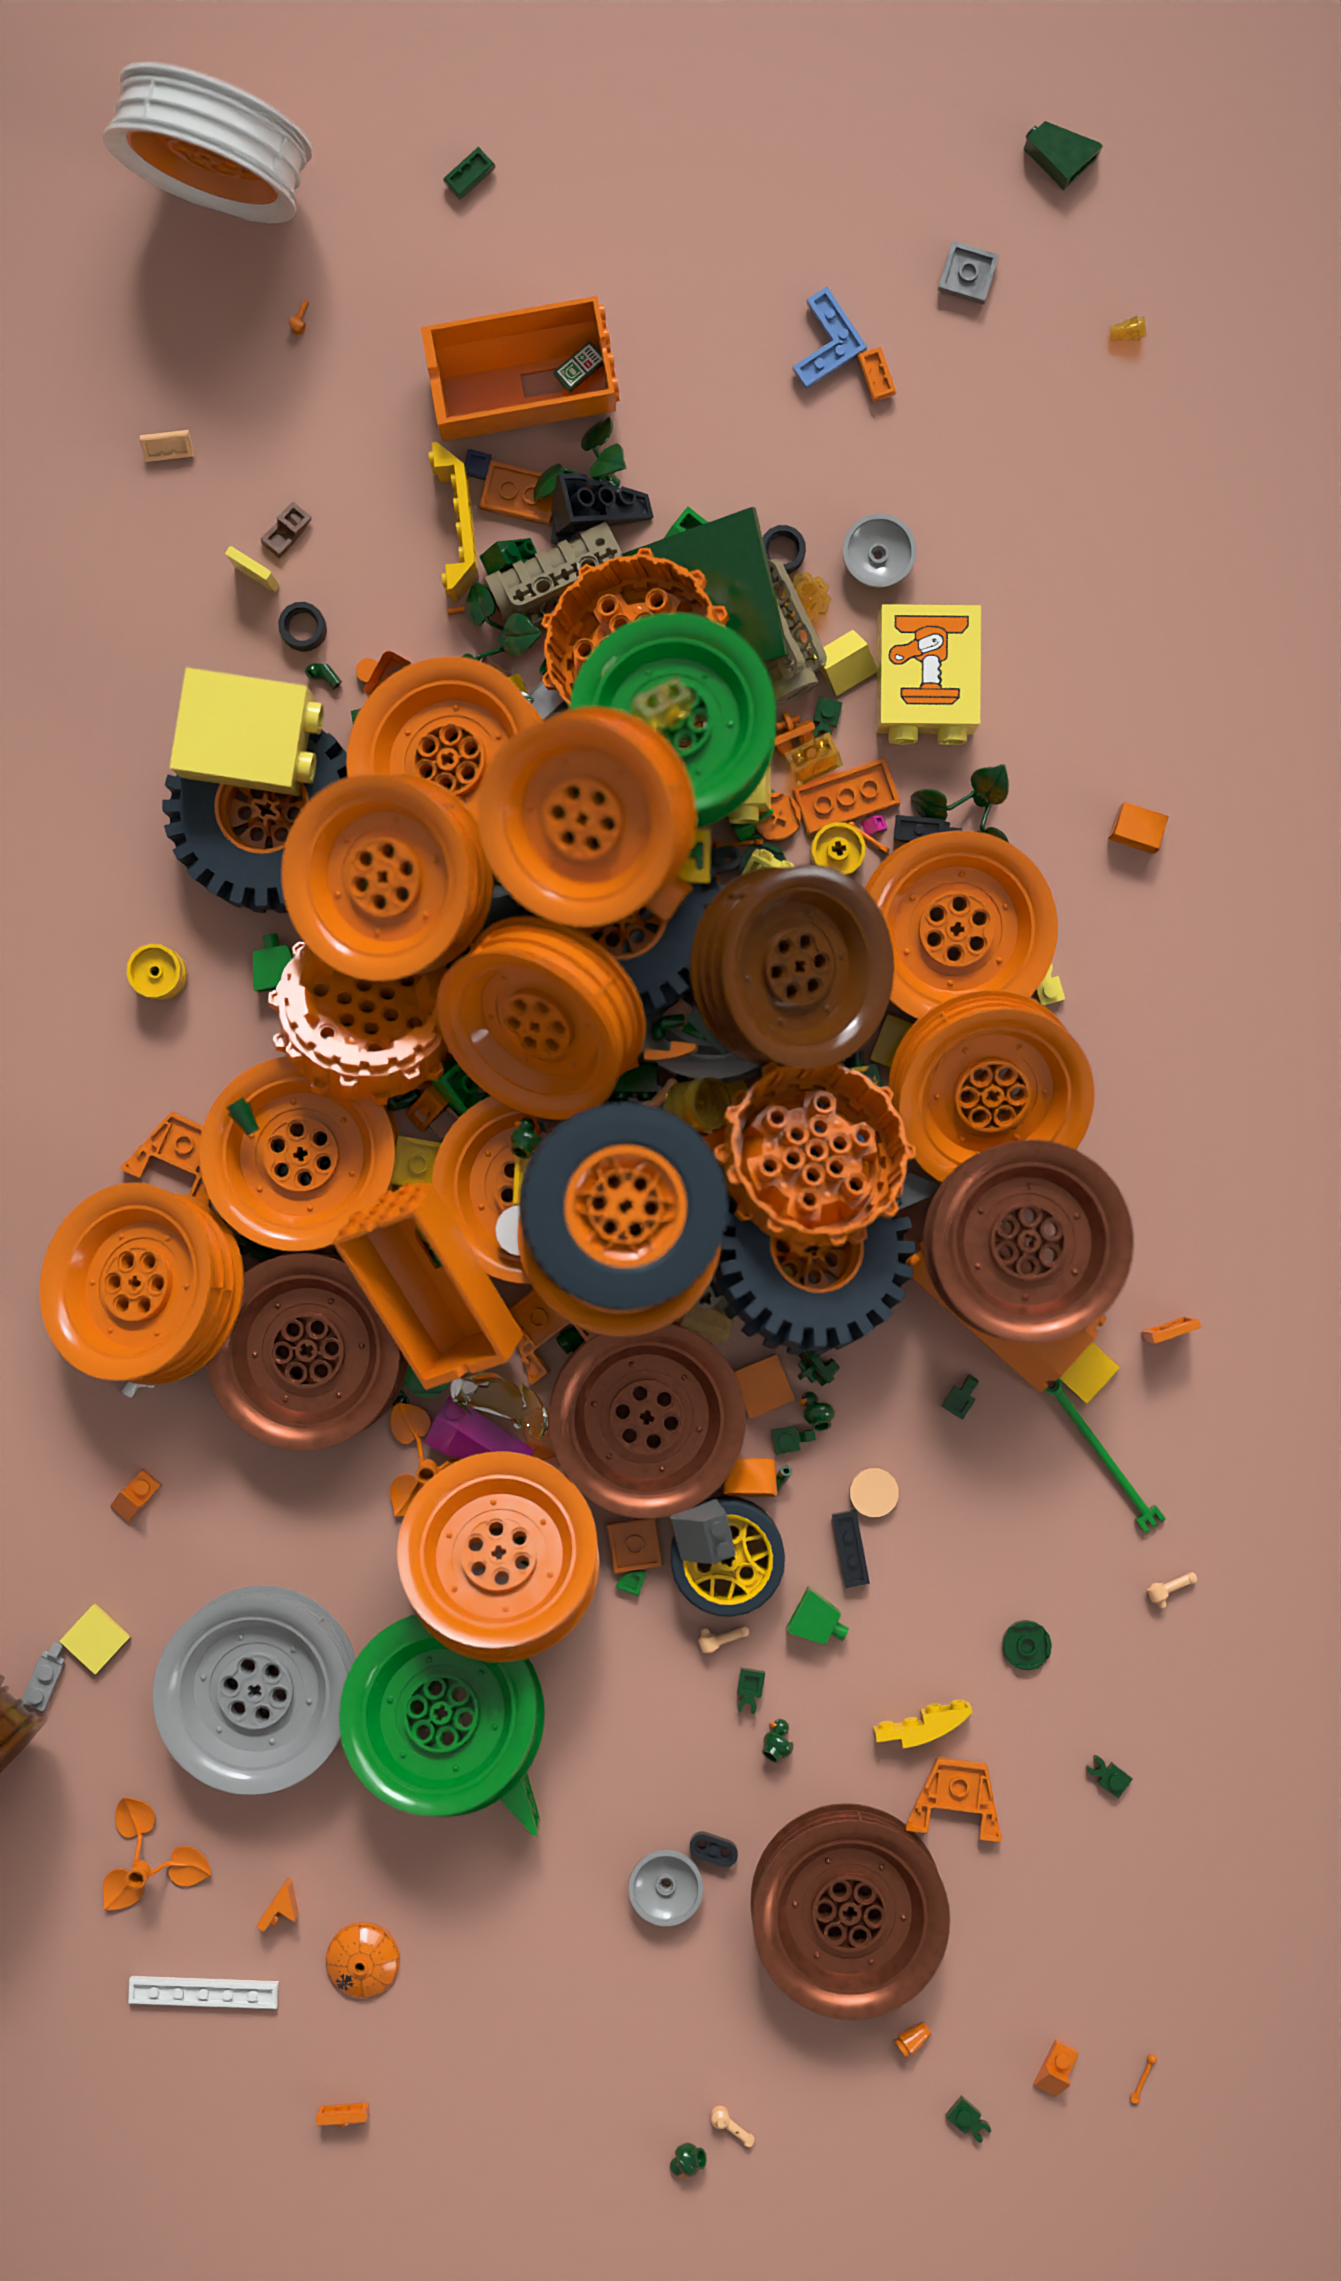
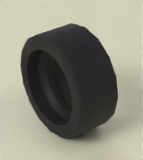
[763,525,806,575]
[278,602,327,652]

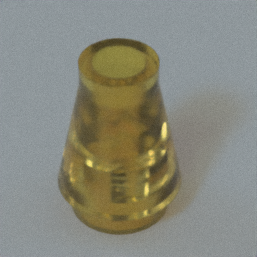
[1109,316,1146,341]

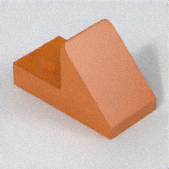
[405,1085,449,1132]
[111,1469,162,1522]
[256,1877,299,1932]
[1033,2039,1079,2097]

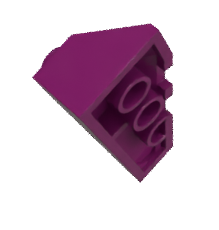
[424,1396,534,1459]

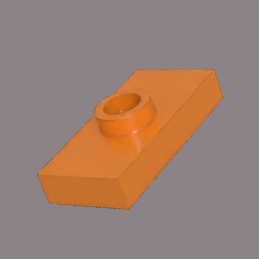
[857,346,896,403]
[316,2102,370,2127]

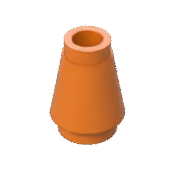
[894,2022,932,2058]

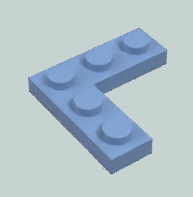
[792,287,867,390]

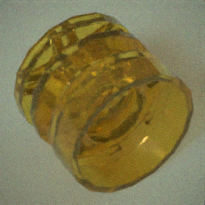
[664,1077,732,1132]

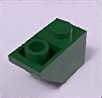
[479,538,537,575]
[609,1063,659,1101]

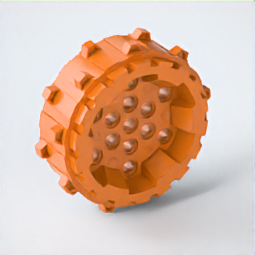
[541,548,730,726]
[269,942,449,1106]
[713,1062,916,1254]

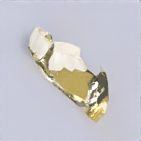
[450,1373,548,1440]

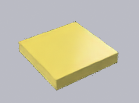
[225,546,280,593]
[59,1604,131,1675]

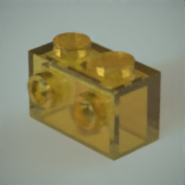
[632,677,692,731]
[785,732,843,786]

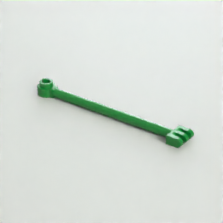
[1044,1378,1166,1534]

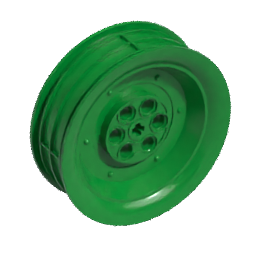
[569,613,776,828]
[339,1614,545,1817]

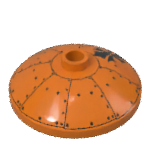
[326,1922,400,1998]

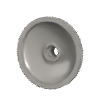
[843,514,916,588]
[629,1850,703,1926]

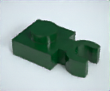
[813,696,843,743]
[737,1667,765,1714]
[1086,1755,1133,1799]
[946,2095,992,2143]

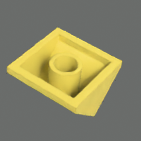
[813,630,877,697]

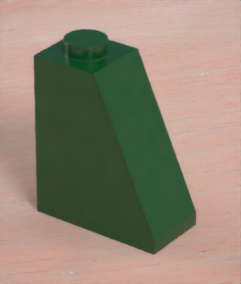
[1024,121,1103,190]

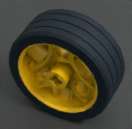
[671,1496,785,1617]

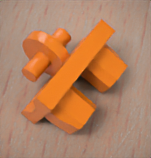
[774,711,816,756]

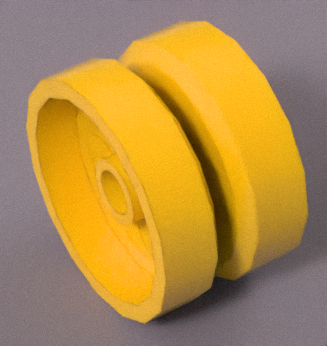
[810,822,866,877]
[126,944,188,1001]

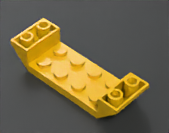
[428,442,479,602]

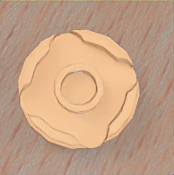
[850,1468,899,1517]

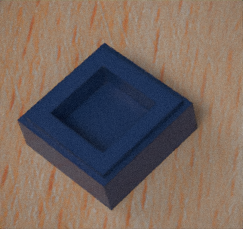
[464,449,492,480]

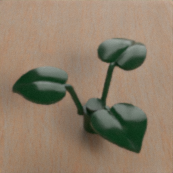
[534,417,627,504]
[462,583,542,661]
[910,764,1009,843]

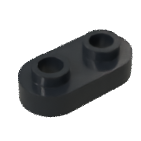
[710,845,742,874]
[690,1831,738,1867]

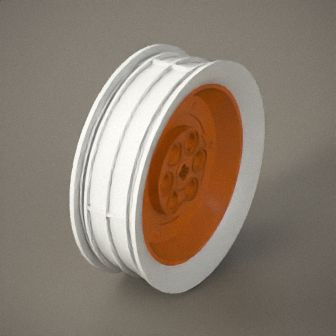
[103,63,313,223]

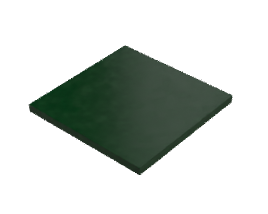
[622,507,789,663]

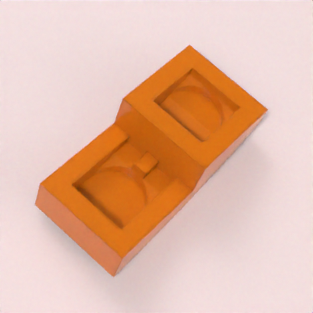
[644,1041,698,1062]

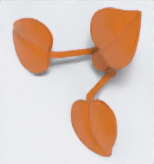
[390,1402,462,1517]
[103,1797,211,1910]

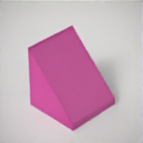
[861,815,888,835]

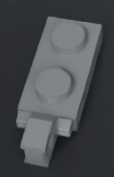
[22,1640,65,1711]

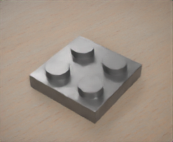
[938,241,999,305]

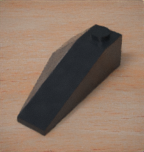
[551,473,654,533]

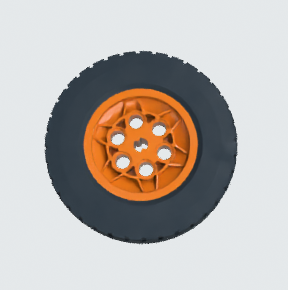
[519,1103,728,1310]

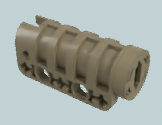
[484,522,622,629]
[763,559,827,705]

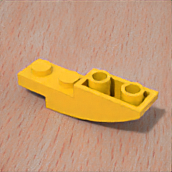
[873,1700,973,1748]

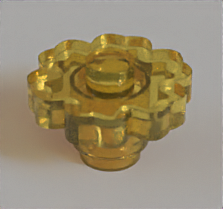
[781,572,831,623]

